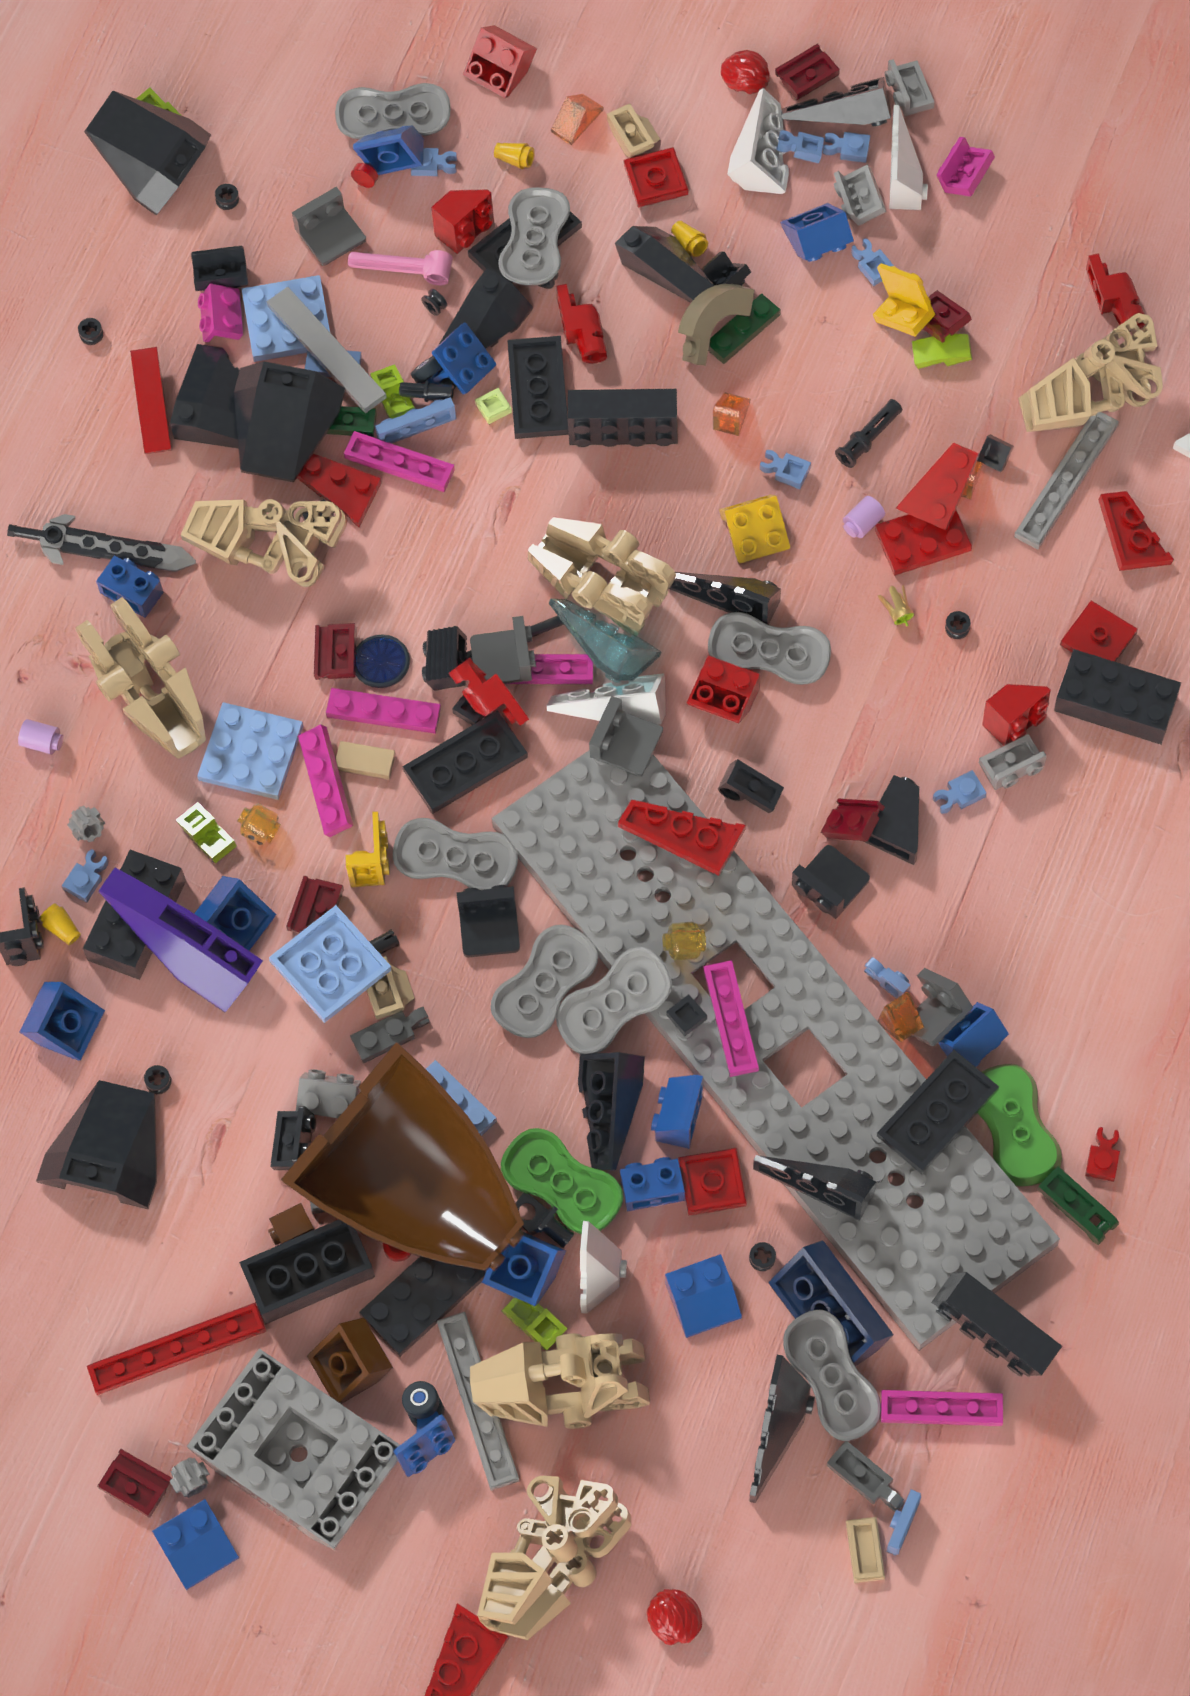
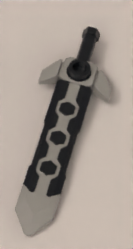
[7,514,196,572]

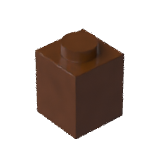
[268,1203,314,1246]

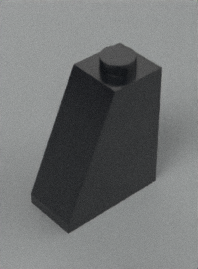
[863,775,919,865]

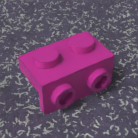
[937,137,995,197]
[198,284,243,343]

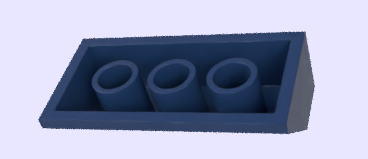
[768,1240,894,1367]

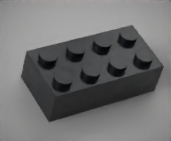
[568,389,678,447]
[1054,649,1182,745]
[83,849,186,980]
[239,1219,375,1325]
[931,1272,1062,1377]

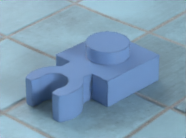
[776,130,824,163]
[823,132,870,163]
[411,148,457,176]
[851,238,894,286]
[760,450,811,489]
[933,770,986,814]
[62,849,109,903]
[864,957,911,1003]

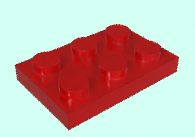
[875,510,972,576]

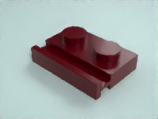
[775,43,840,100]
[923,290,972,343]
[314,623,357,680]
[821,798,885,841]
[286,876,344,933]
[97,1449,172,1518]

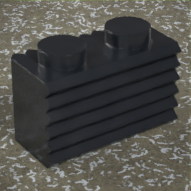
[422,626,467,691]

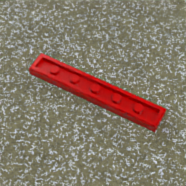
[87,1302,266,1395]

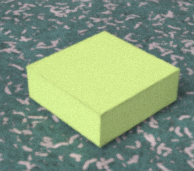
[475,388,512,425]

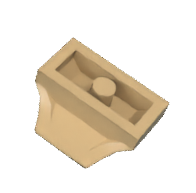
[607,104,660,158]
[367,956,415,1020]

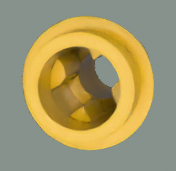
[494,142,535,169]
[671,221,709,257]
[39,903,81,946]

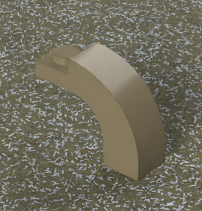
[678,284,755,366]

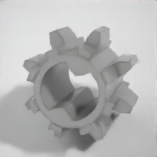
[67,806,105,842]
[170,1457,209,1498]

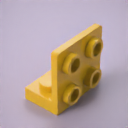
[873,263,935,337]
[719,494,790,563]
[345,811,390,887]

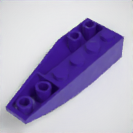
[98,867,263,1012]

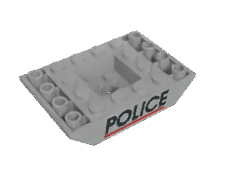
[187,1349,400,1549]

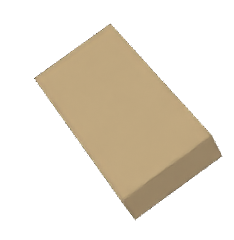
[336,741,396,780]
[846,1517,885,1583]

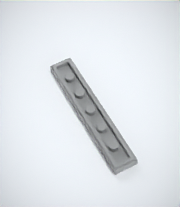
[267,287,386,413]
[1014,412,1119,550]
[437,1312,519,1491]

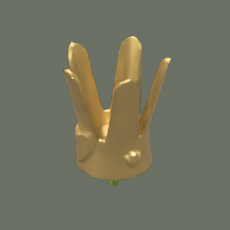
[878,585,914,626]

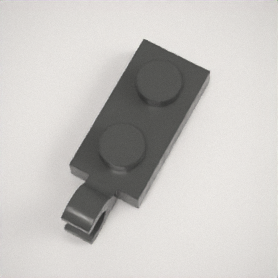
[350,1007,430,1064]
[827,1441,904,1512]

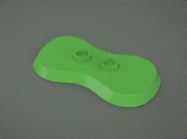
[978,1064,1062,1187]
[501,1128,623,1234]

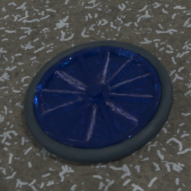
[355,634,410,688]

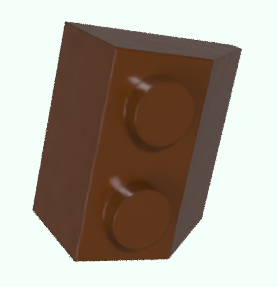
[307,1318,393,1404]

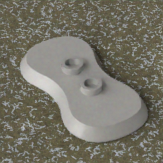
[335,83,451,140]
[499,187,570,285]
[708,612,831,685]
[393,818,518,890]
[491,925,598,1038]
[556,947,672,1054]
[783,1310,881,1441]

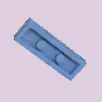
[375,397,456,444]

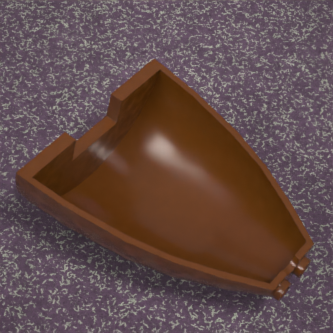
[281,1042,525,1271]

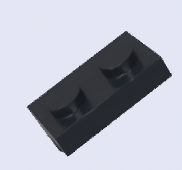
[191,245,248,291]
[701,251,751,286]
[270,1106,316,1170]

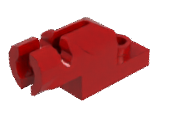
[1086,253,1145,332]
[556,284,607,364]
[449,658,529,726]

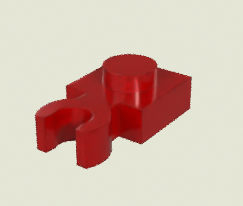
[1085,1127,1120,1182]

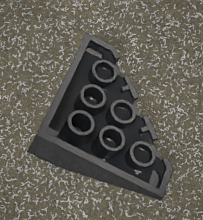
[170,344,240,449]
[749,1354,815,1503]

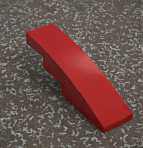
[130,347,172,454]

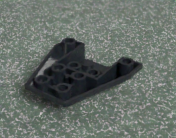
[84,91,211,215]
[234,361,345,482]
[36,1080,157,1209]

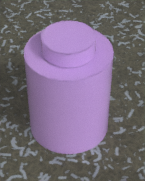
[843,496,885,538]
[18,719,63,755]

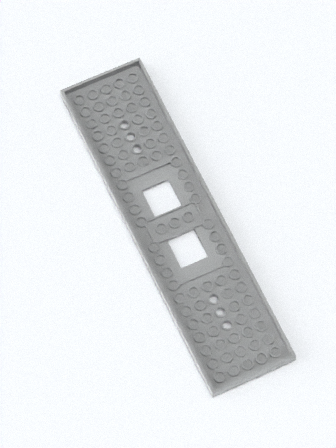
[492,750,1060,1351]

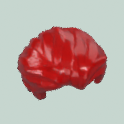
[720,50,770,95]
[647,1589,702,1645]

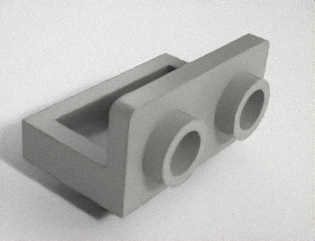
[885,59,934,116]
[834,164,886,226]
[978,734,1047,790]
[296,1069,361,1118]

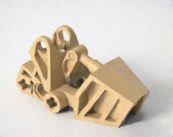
[1018,313,1163,432]
[181,499,347,587]
[528,517,676,636]
[75,597,206,759]
[470,1333,650,1429]
[477,1476,632,1640]

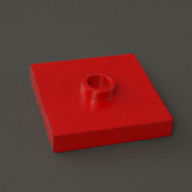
[623,147,688,208]
[1060,600,1138,662]
[678,1148,747,1216]

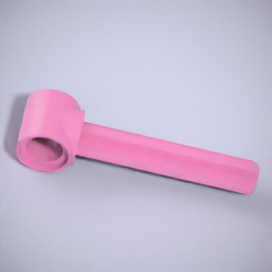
[348,250,453,286]

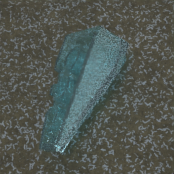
[549,599,662,683]

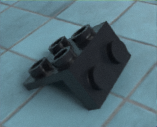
[792,845,870,919]
[456,885,520,958]
[0,887,44,966]

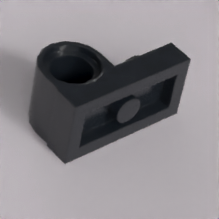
[718,759,784,813]

